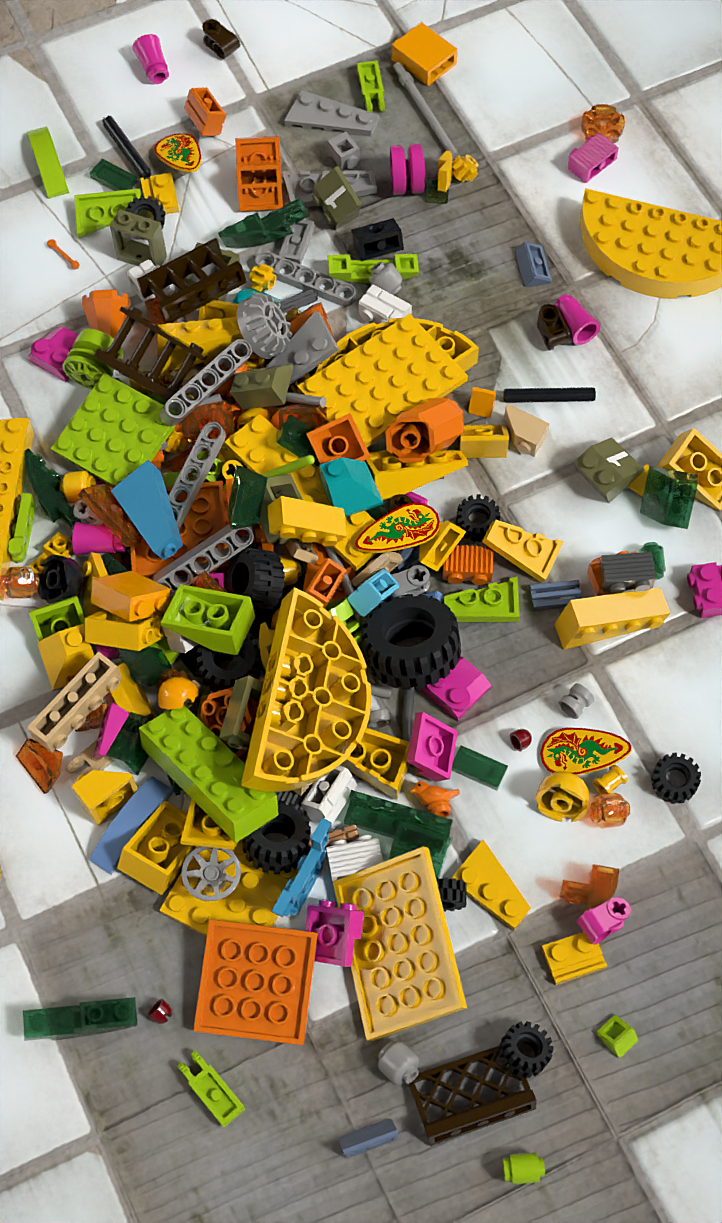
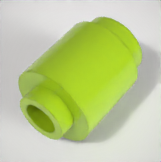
[502,1152,545,1185]

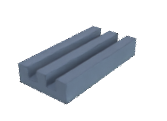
[530,580,582,611]

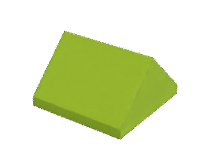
[29,596,85,641]

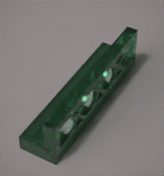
[344,790,453,854]

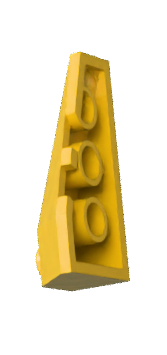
[364,450,468,501]

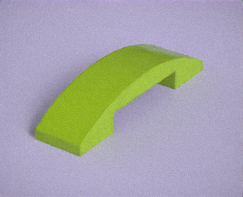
[27,126,69,199]
[327,254,419,284]

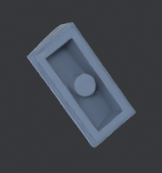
[515,242,552,287]
[339,1119,398,1158]

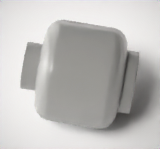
[369,262,403,295]
[378,1042,419,1085]

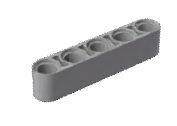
[160,339,252,426]
[151,518,254,598]

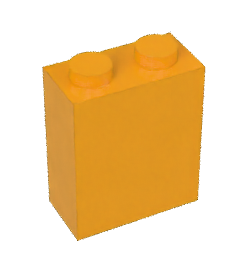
[392,22,458,87]
[91,571,170,622]

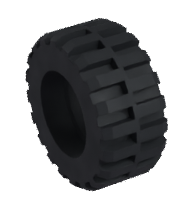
[361,594,461,690]

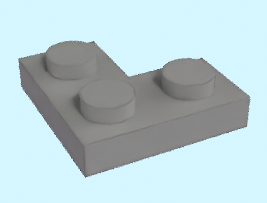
[266,214,315,264]

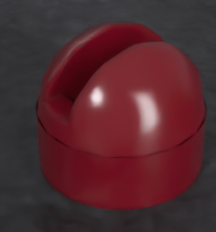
[510,729,532,751]
[148,999,172,1024]

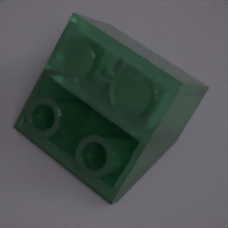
[640,466,698,529]
[388,820,453,879]

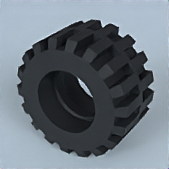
[225,548,285,613]
[197,632,261,692]
[242,800,311,874]

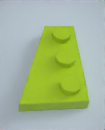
[74,189,143,239]
[444,576,520,622]

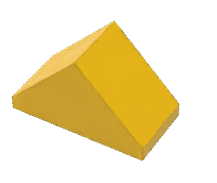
[419,520,466,571]

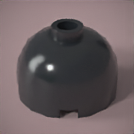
[37,555,84,604]

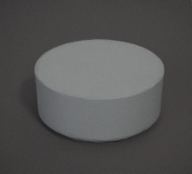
[367,709,391,729]

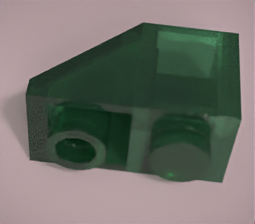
[118,646,174,687]

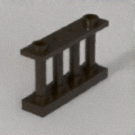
[137,238,247,323]
[94,305,208,401]

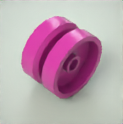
[390,144,425,195]

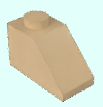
[504,404,550,457]

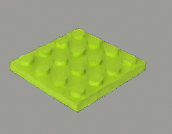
[50,373,178,487]

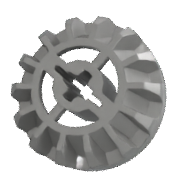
[237,293,292,359]

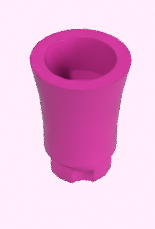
[132,34,169,84]
[554,294,601,345]
[72,522,127,556]

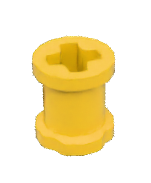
[222,459,244,481]
[593,764,628,798]

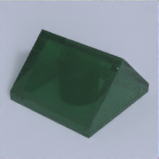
[227,465,268,530]

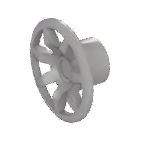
[181,846,241,901]

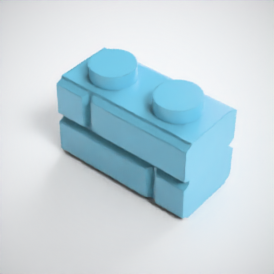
[348,569,399,617]

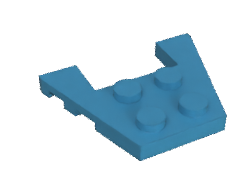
[272,818,332,917]

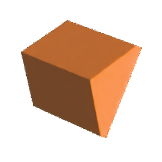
[306,413,371,464]

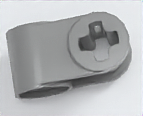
[388,565,430,601]

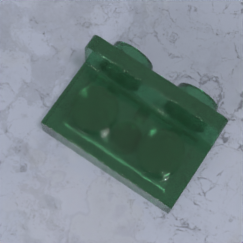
[276,414,320,468]
[105,712,151,776]

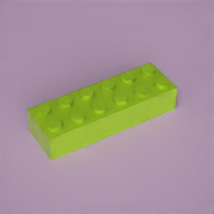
[139,704,278,843]

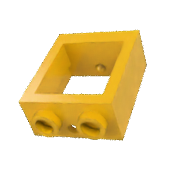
[85,609,165,651]

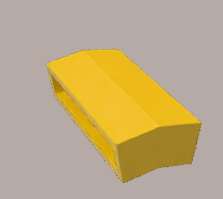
[109,662,158,732]

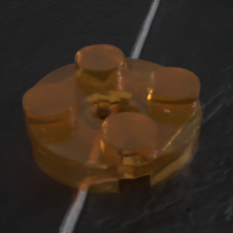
[581,104,625,143]

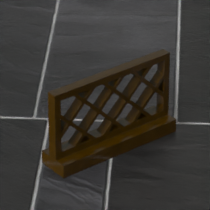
[409,1046,537,1146]

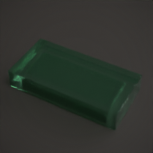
[90,158,138,191]
[451,745,508,791]

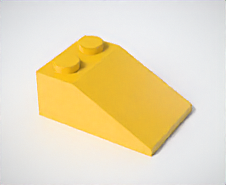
[655,428,722,511]
[180,798,237,850]
[117,800,196,895]

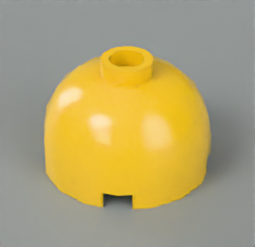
[535,771,589,822]

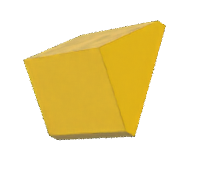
[459,424,509,458]

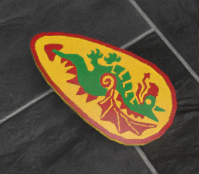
[154,133,202,172]
[355,502,440,553]
[540,728,633,776]

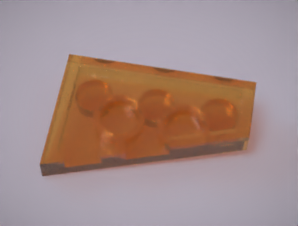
[78,483,144,547]

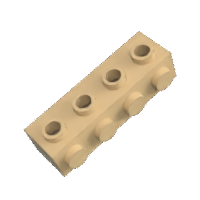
[27,651,122,753]

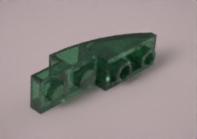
[218,198,310,248]
[25,448,82,530]
[22,997,138,1041]

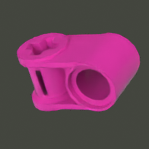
[577,897,631,945]

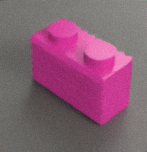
[568,133,619,183]

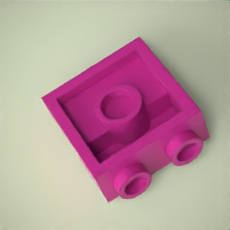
[687,562,722,618]
[407,712,458,782]
[305,900,364,967]

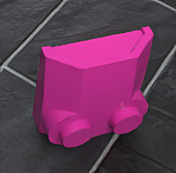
[28,327,78,382]
[420,656,492,722]

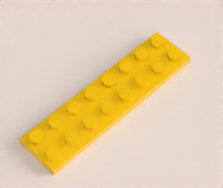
[224,414,377,571]

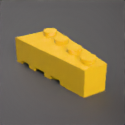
[157,316,254,377]
[554,587,670,650]
[340,728,410,801]

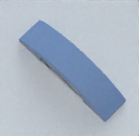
[89,776,174,875]

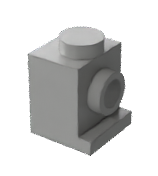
[327,132,360,169]

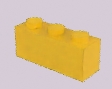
[267,496,347,547]

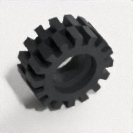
[126,195,166,238]
[456,494,500,542]
[651,753,701,804]
[436,877,467,912]
[498,1021,554,1078]

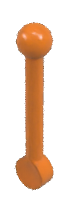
[47,239,79,269]

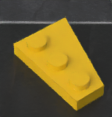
[482,520,564,582]
[452,839,531,931]

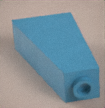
[110,460,183,560]

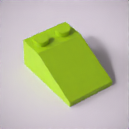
[160,584,255,655]

